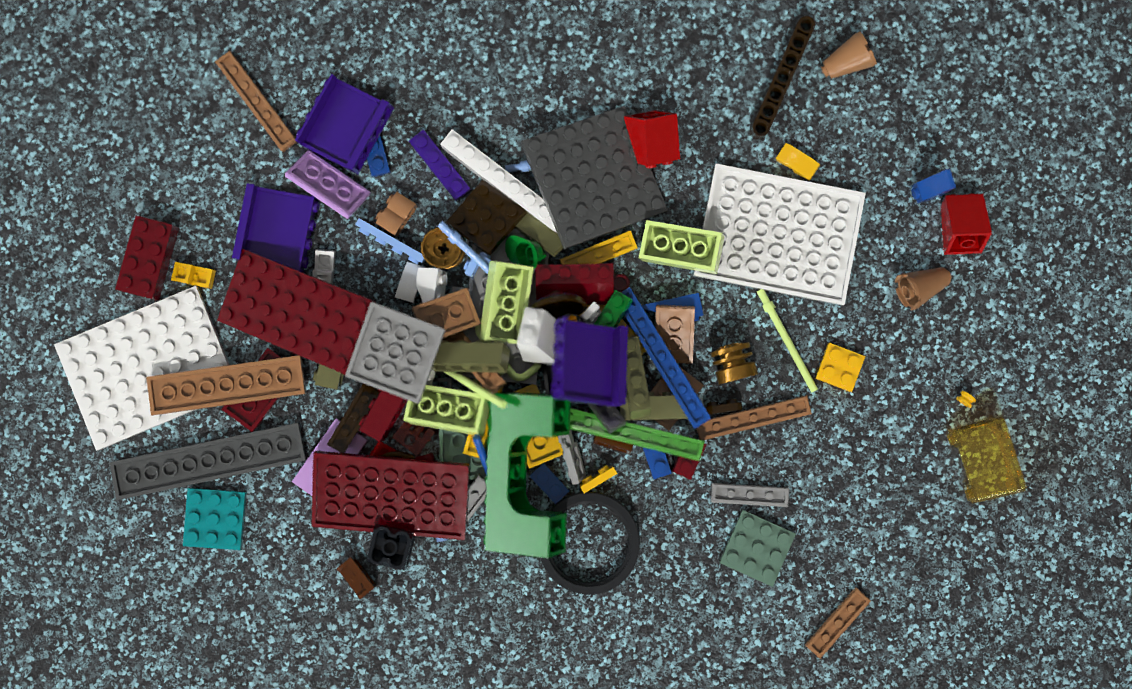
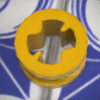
[956,390,976,408]

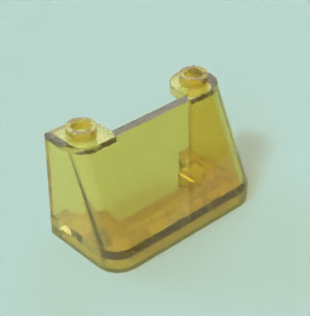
[947,416,1026,504]

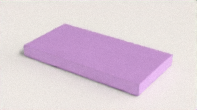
[285,150,370,219]
[292,418,368,496]

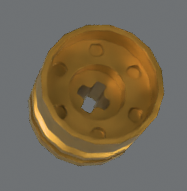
[421,228,465,270]
[710,342,758,384]

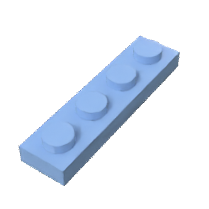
[355,218,426,265]

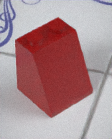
[624,110,680,168]
[941,193,992,255]

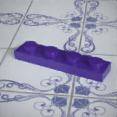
[409,130,471,201]

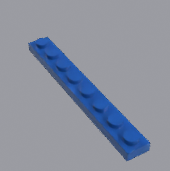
[621,287,712,429]

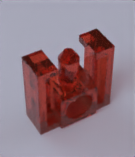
[392,421,435,457]

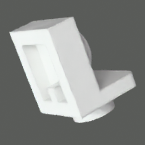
[581,302,601,324]

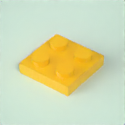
[815,343,865,392]

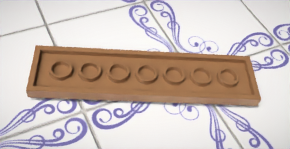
[146,355,306,415]

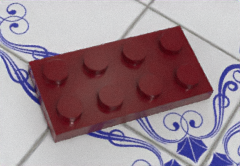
[221,347,282,432]

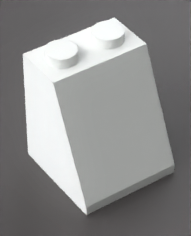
[517,307,556,366]

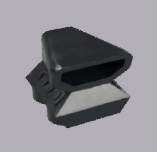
[367,524,415,571]

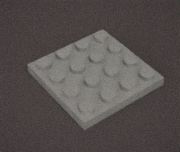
[345,302,446,404]

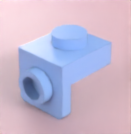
[463,252,492,279]

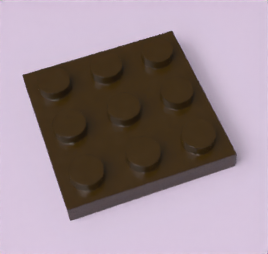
[446,180,527,256]

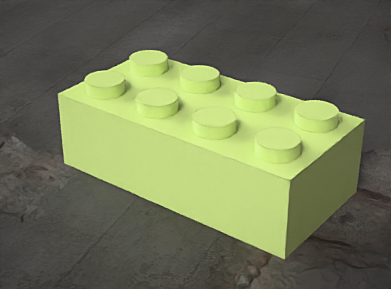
[639,220,725,274]
[479,261,534,344]
[403,385,489,437]

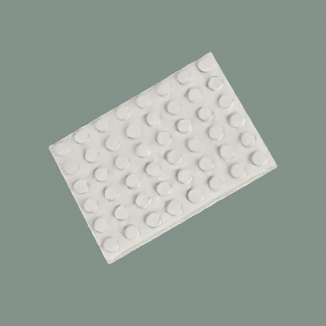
[693,164,866,305]
[54,286,230,451]

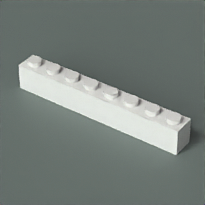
[440,129,557,233]

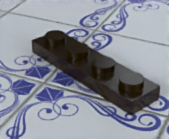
[327,383,380,453]

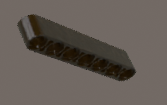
[750,16,815,140]

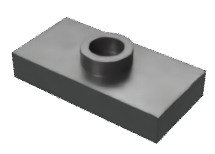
[588,403,626,434]

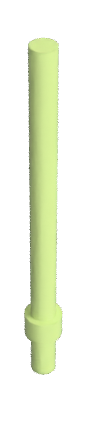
[757,289,818,393]
[439,371,507,409]

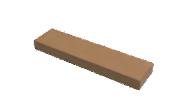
[805,587,871,659]

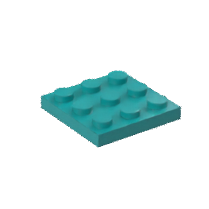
[183,488,247,550]

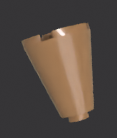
[821,31,877,79]
[895,267,951,310]

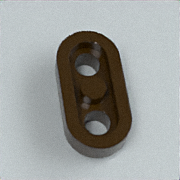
[705,399,743,414]

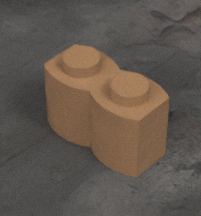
[375,192,418,238]

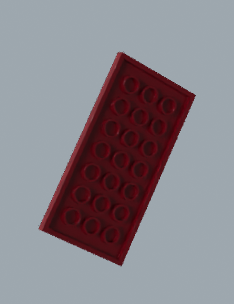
[217,249,377,375]
[312,451,470,540]

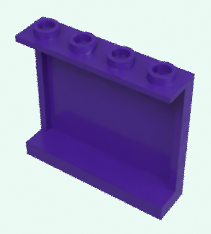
[295,74,394,175]
[232,183,320,273]
[551,316,628,407]

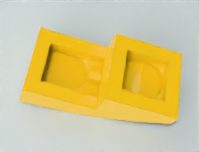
[776,143,820,181]
[171,262,216,289]

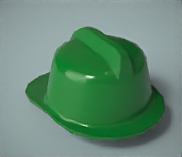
[505,235,547,270]

